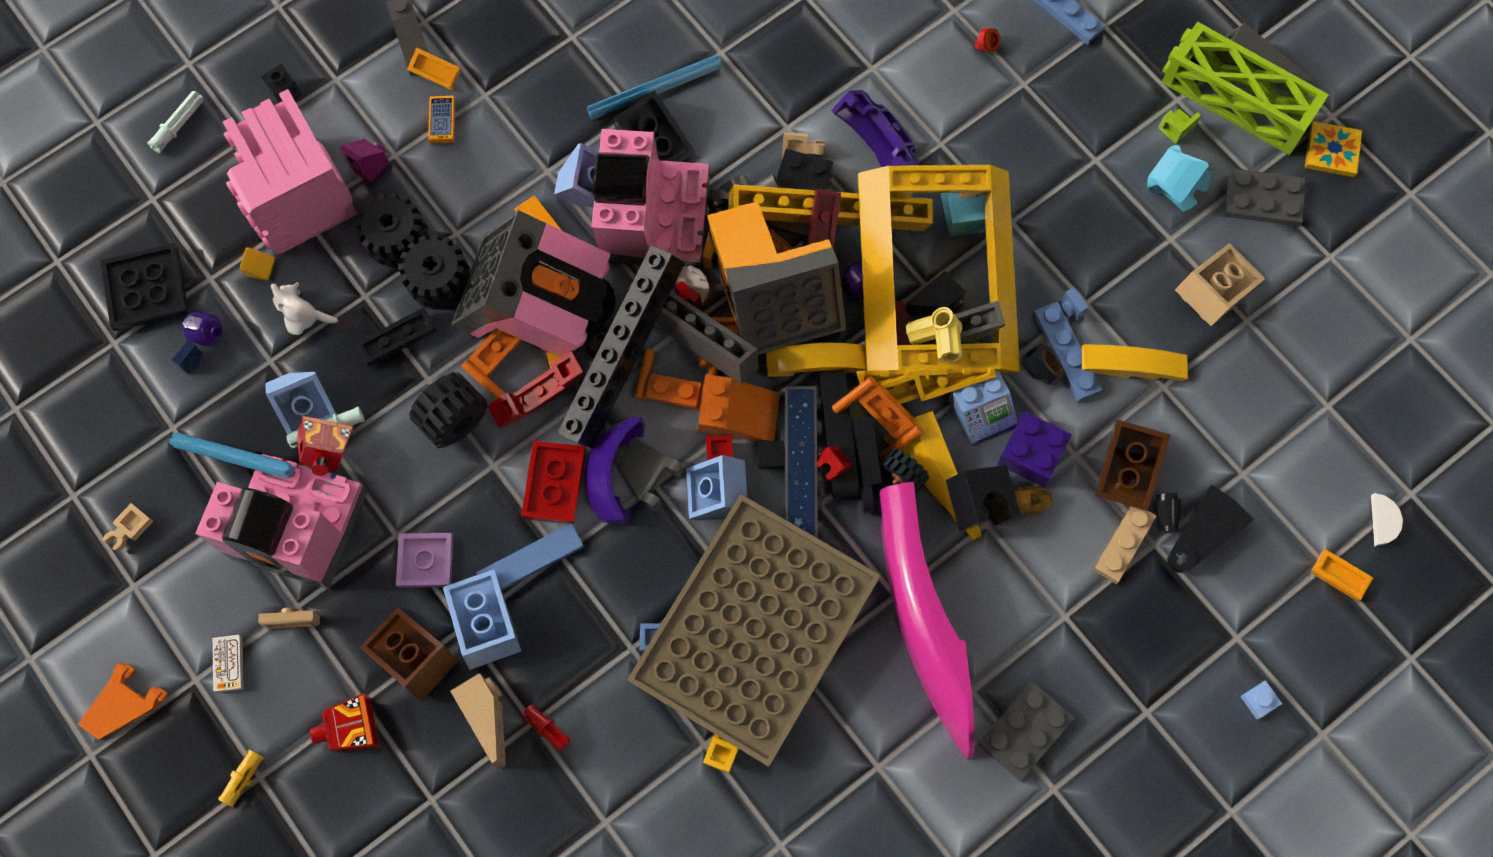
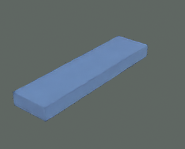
[476,523,584,590]

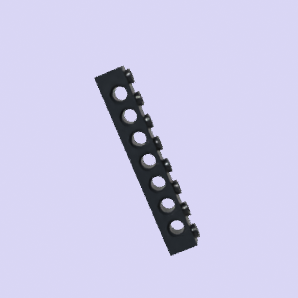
[557,245,685,449]

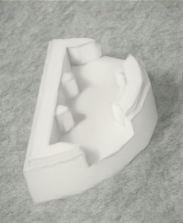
[675,265,709,306]
[1371,493,1403,547]

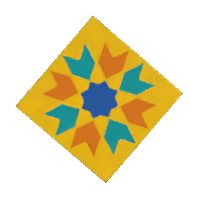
[1305,121,1362,177]

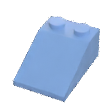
[443,569,521,670]

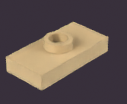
[258,608,320,629]

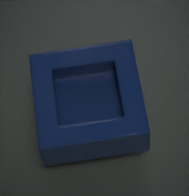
[171,340,204,374]

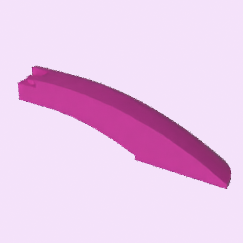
[880,482,975,760]

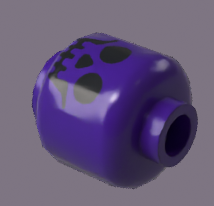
[841,262,863,300]
[182,311,223,347]

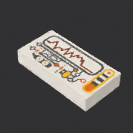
[212,635,244,693]

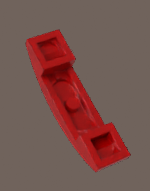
[488,350,585,428]

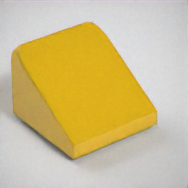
[240,247,276,281]

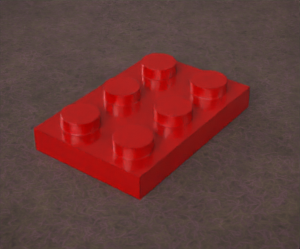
[521,441,586,524]

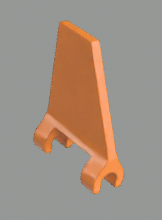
[78,662,169,740]

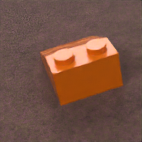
[697,374,780,441]

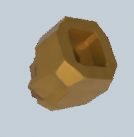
[1013,485,1053,517]

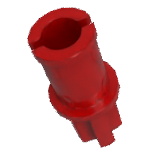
[521,704,570,751]

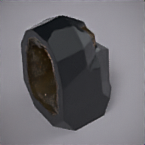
[1019,343,1065,386]

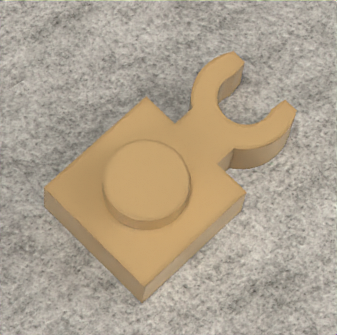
[103,503,153,553]

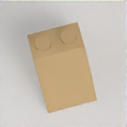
[1175,243,1265,326]
[451,673,506,769]

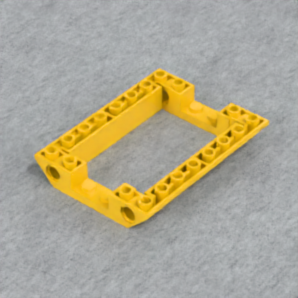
[858,165,1020,373]

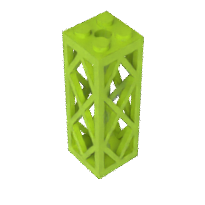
[1161,21,1329,156]

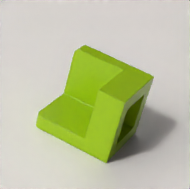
[1158,109,1202,144]

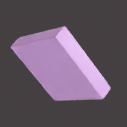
[396,533,454,588]

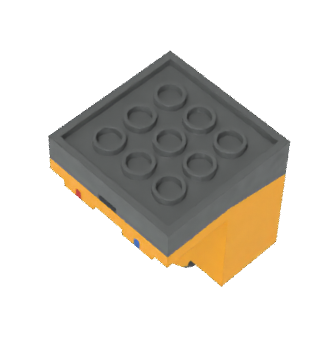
[707,201,846,355]

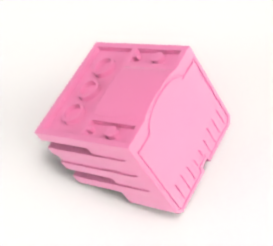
[223,89,358,253]

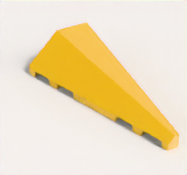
[856,367,997,404]
[883,411,982,541]

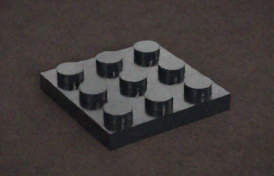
[100,243,189,332]

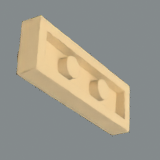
[1093,506,1156,584]

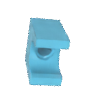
[941,193,986,237]

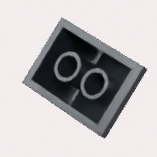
[611,90,696,162]
[766,149,834,237]

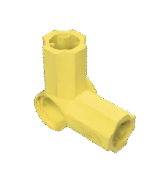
[906,307,962,364]

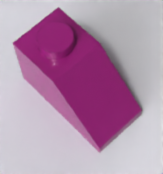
[339,139,389,184]

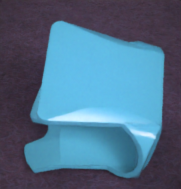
[1147,145,1212,212]

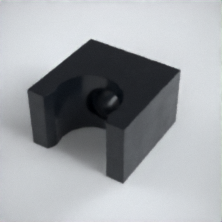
[945,465,1021,531]

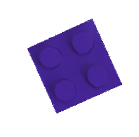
[997,411,1072,488]

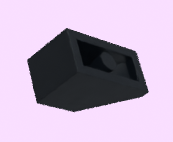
[906,271,966,316]

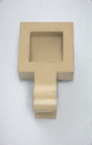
[782,132,825,159]

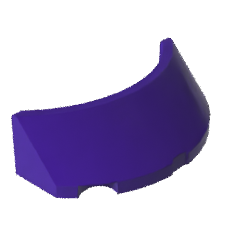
[831,90,919,167]
[585,417,646,526]

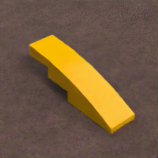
[1082,344,1188,382]

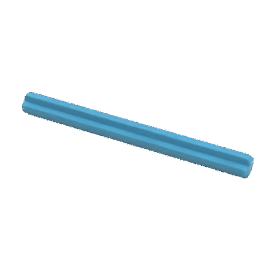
[587,55,722,120]
[169,432,295,478]

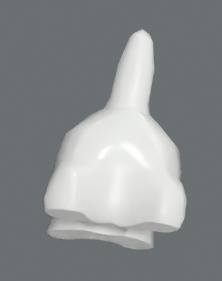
[271,282,338,335]

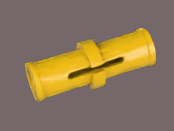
[218,749,264,807]

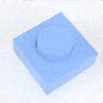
[1241,680,1282,719]

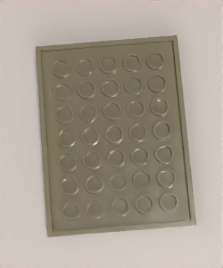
[627,494,881,767]

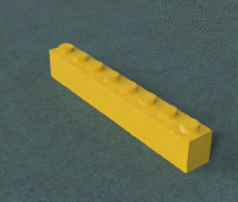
[728,184,933,231]

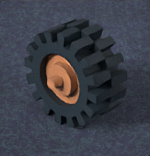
[879,448,929,495]

